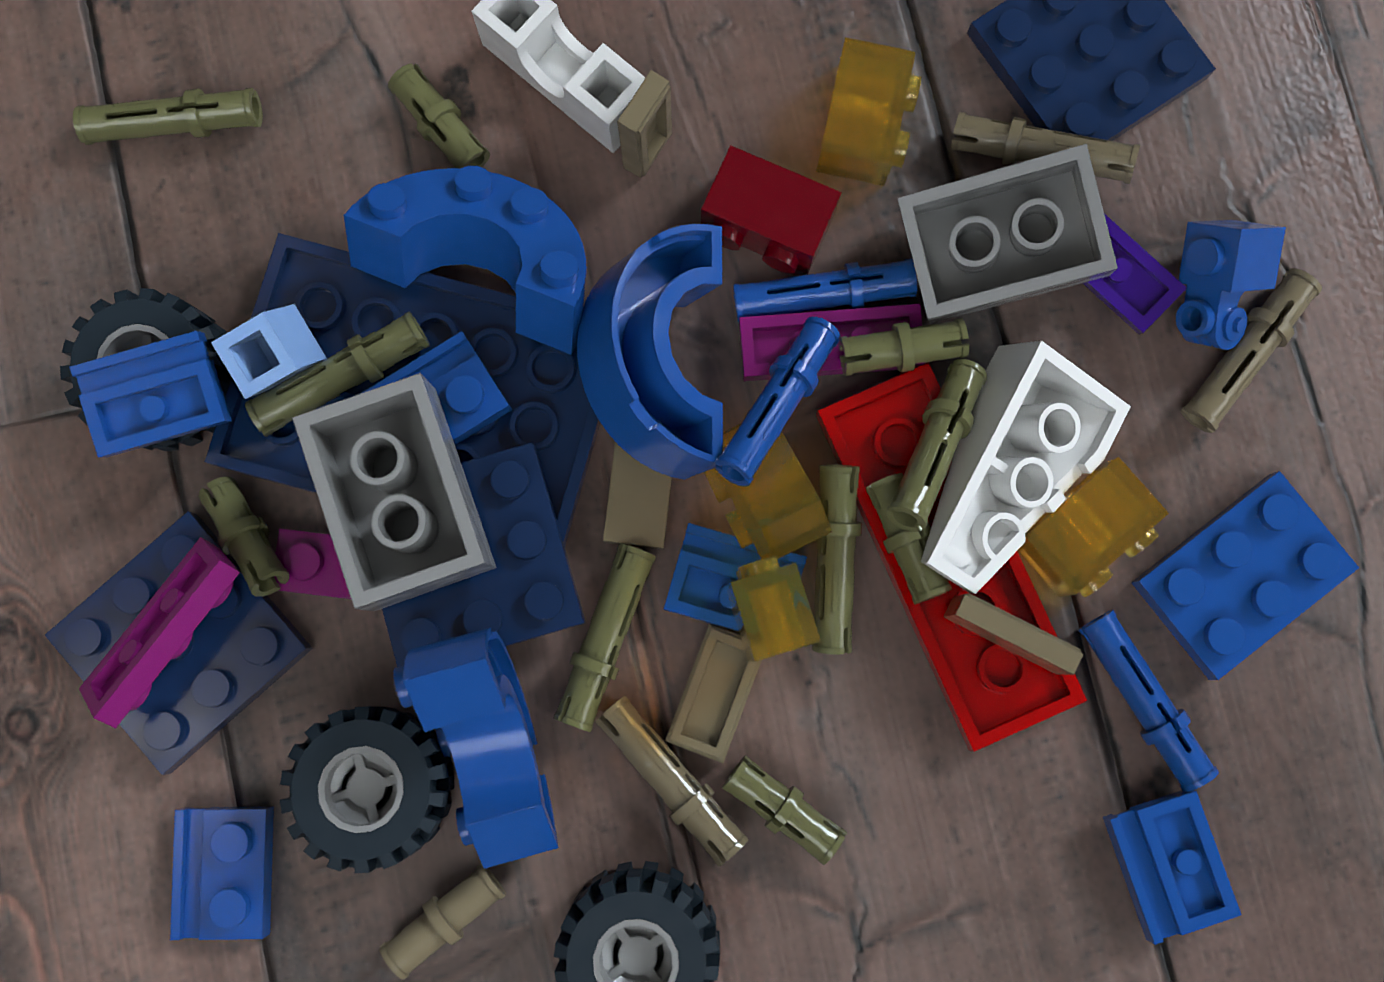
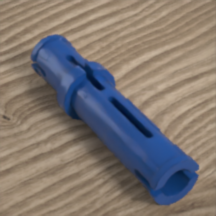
[733,258,917,323]
[714,317,840,487]
[1078,610,1219,792]

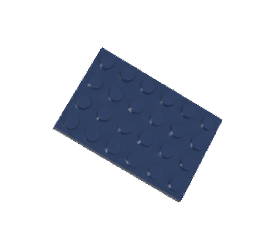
[204,233,600,547]

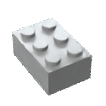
[898,144,1118,324]
[293,373,496,611]

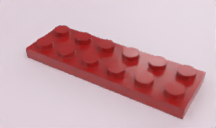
[816,363,1088,752]

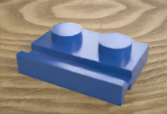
[69,331,232,458]
[360,331,512,445]
[664,523,807,644]
[1103,790,1242,945]
[170,806,274,940]

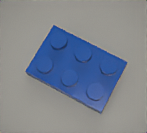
[1131,471,1359,680]

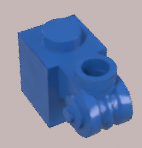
[1176,220,1286,350]

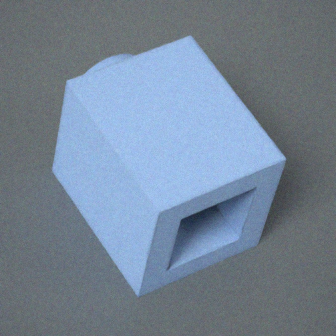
[211,304,327,399]

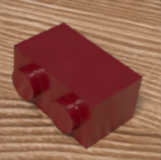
[701,145,842,275]

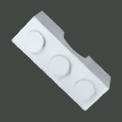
[471,0,645,153]

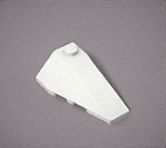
[921,341,1131,594]

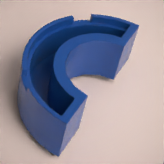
[344,166,586,355]
[577,224,723,480]
[394,628,558,869]

